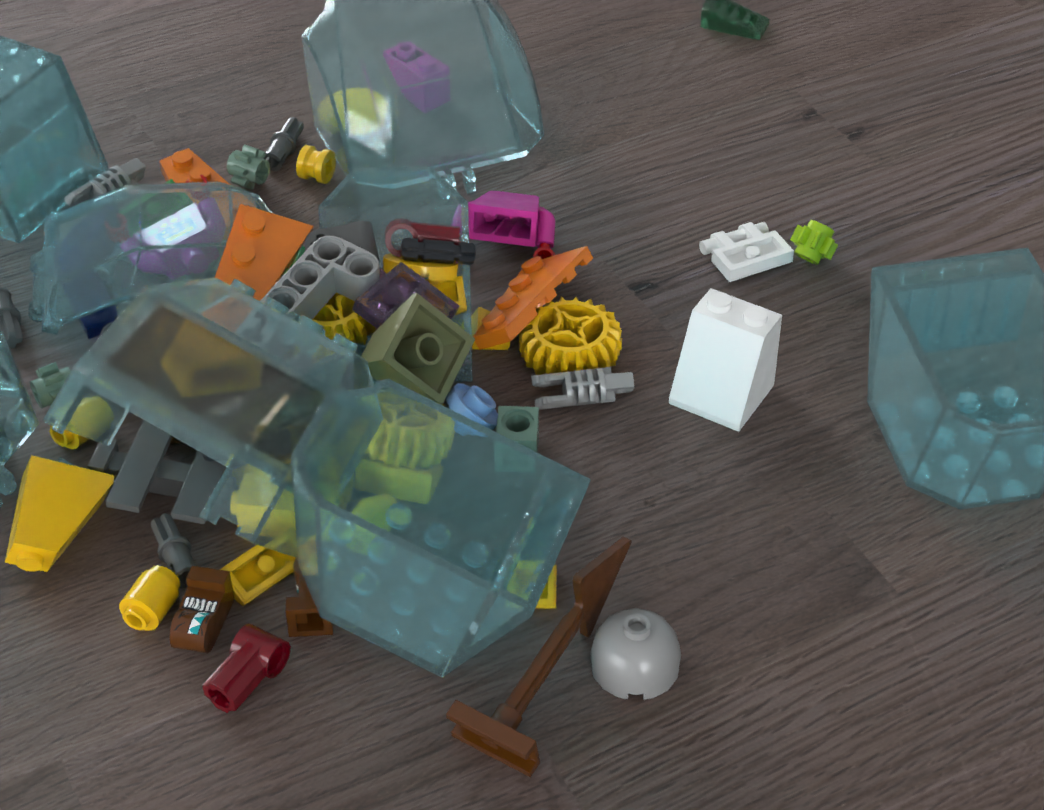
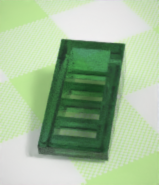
[701,0,770,40]

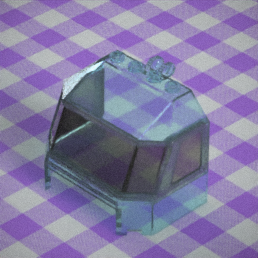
[43,278,381,557]

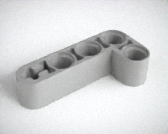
[240,235,381,365]

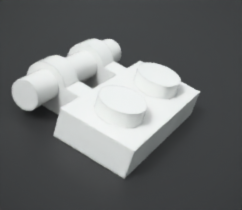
[699,222,794,282]

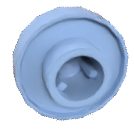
[446,383,498,435]

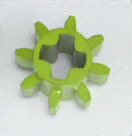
[790,220,838,265]

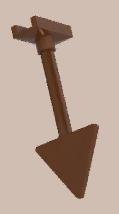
[446,537,632,778]

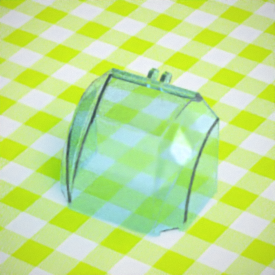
[302,0,544,198]

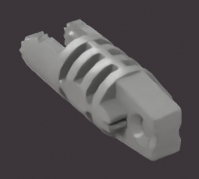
[64,158,146,221]
[531,367,635,410]

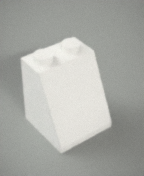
[669,288,782,432]

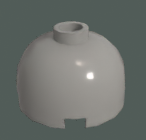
[590,608,681,700]

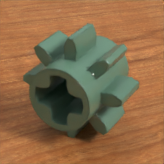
[227,144,270,190]
[30,362,79,413]

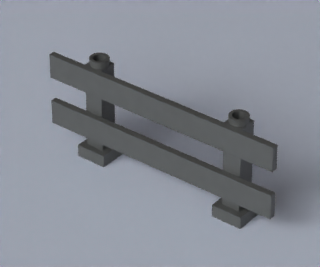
[87,286,290,524]

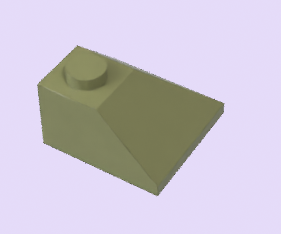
[357,293,475,406]

